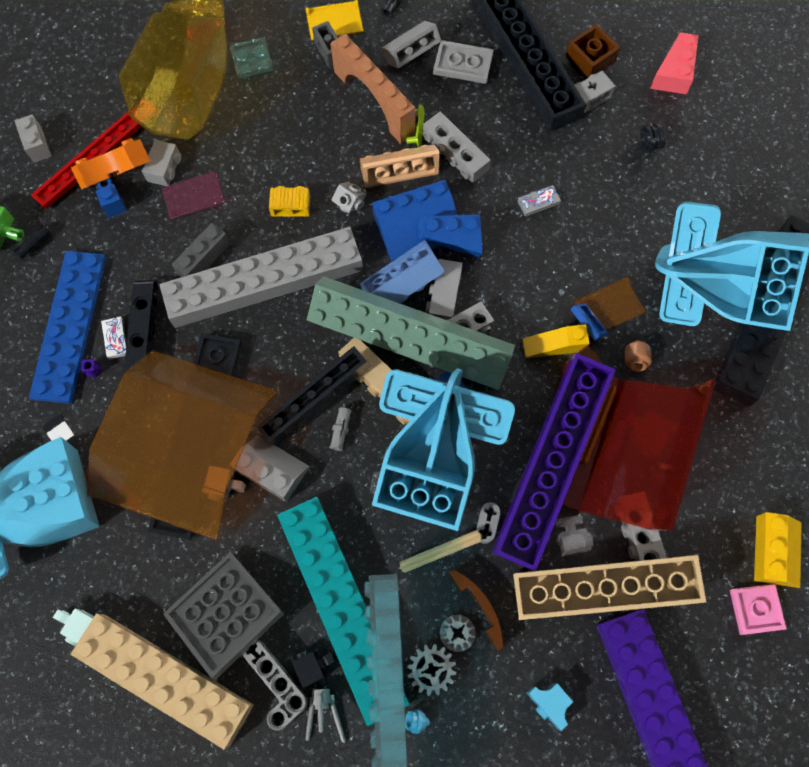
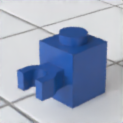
[96,178,127,218]

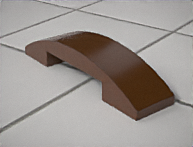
[449,570,503,651]

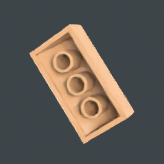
[360,145,439,188]

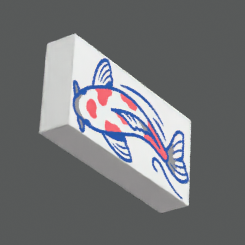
[101,317,127,360]

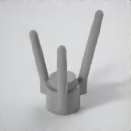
[305,689,346,743]

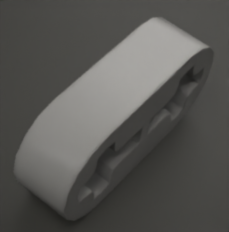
[476,502,500,544]

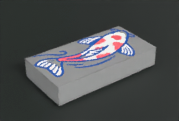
[518,185,561,217]

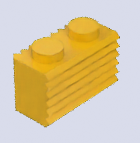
[269,186,310,217]

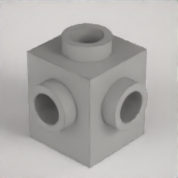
[332,182,366,213]

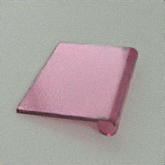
[161,171,225,219]

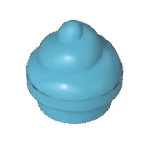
[405,709,430,734]

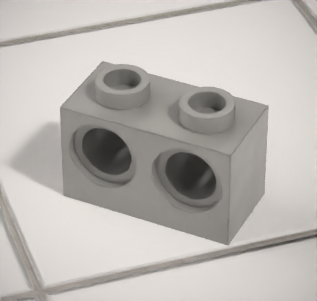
[447,302,494,334]

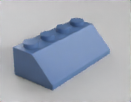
[360,240,445,303]

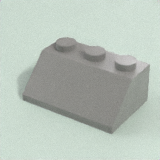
[230,435,310,502]

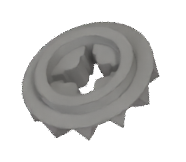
[440,615,475,652]

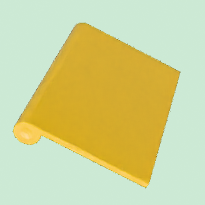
[306,0,363,40]

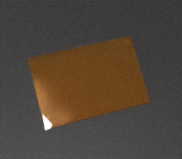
[574,277,646,330]

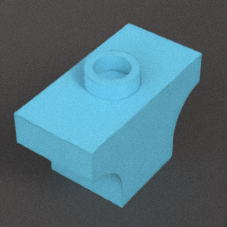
[526,683,573,731]

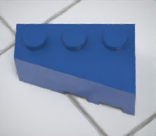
[418,215,483,258]

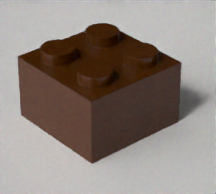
[565,24,621,79]

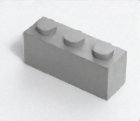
[382,21,441,68]
[425,259,462,320]

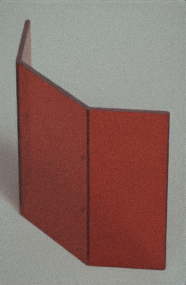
[554,362,716,531]

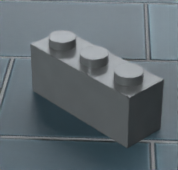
[171,223,230,277]

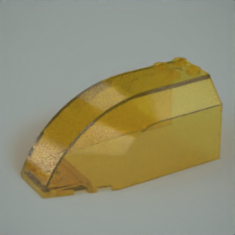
[118,0,227,140]

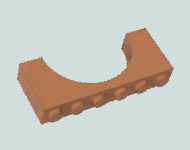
[330,34,415,144]

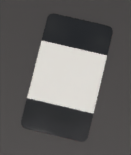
[43,415,78,446]

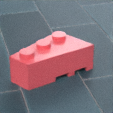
[650,32,698,94]

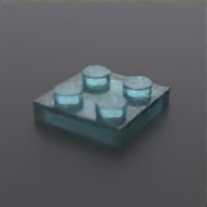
[230,37,273,79]

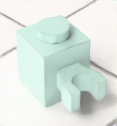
[53,609,94,646]

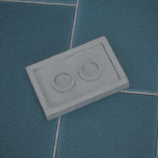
[433,40,494,84]

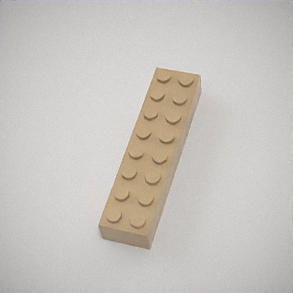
[513,555,706,620]
[70,613,254,750]

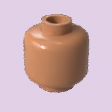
[624,340,652,372]

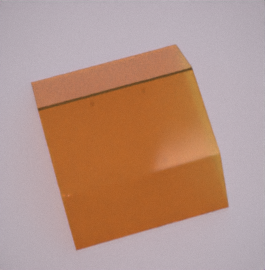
[87,351,277,541]

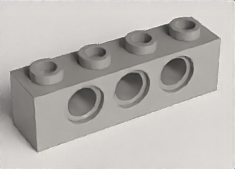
[423,112,491,183]
[615,492,667,561]

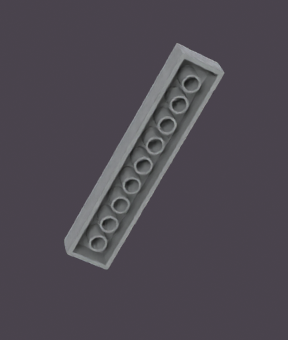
[159,227,363,328]

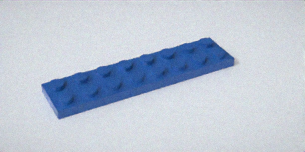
[29,251,106,404]

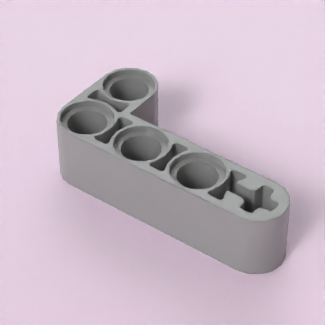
[242,640,308,731]

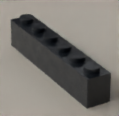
[256,346,372,446]

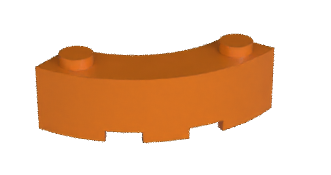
[71,138,150,189]

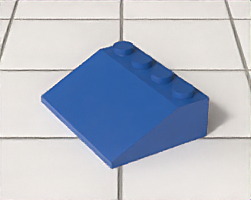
[372,180,457,262]

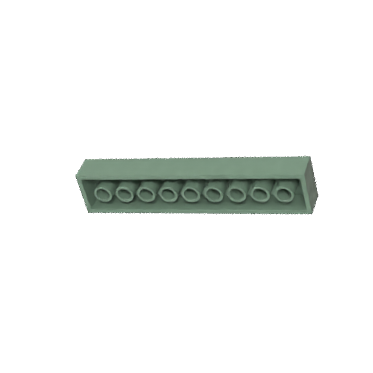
[307,276,515,390]

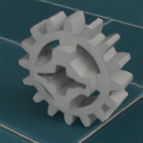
[407,644,457,696]

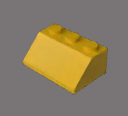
[754,512,802,588]

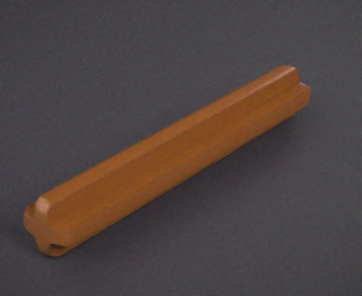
[580,384,617,463]

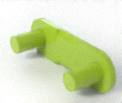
[406,104,425,146]

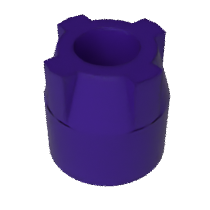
[81,359,101,378]

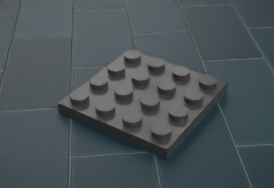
[163,552,284,680]

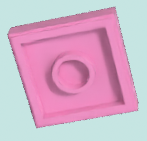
[730,584,787,635]

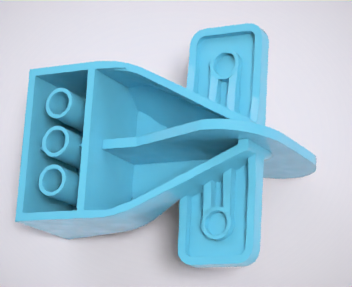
[655,202,809,331]
[372,368,515,531]
[0,437,100,579]

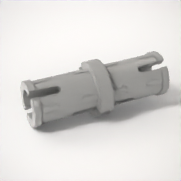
[329,407,352,451]

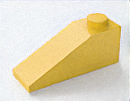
[522,324,589,359]

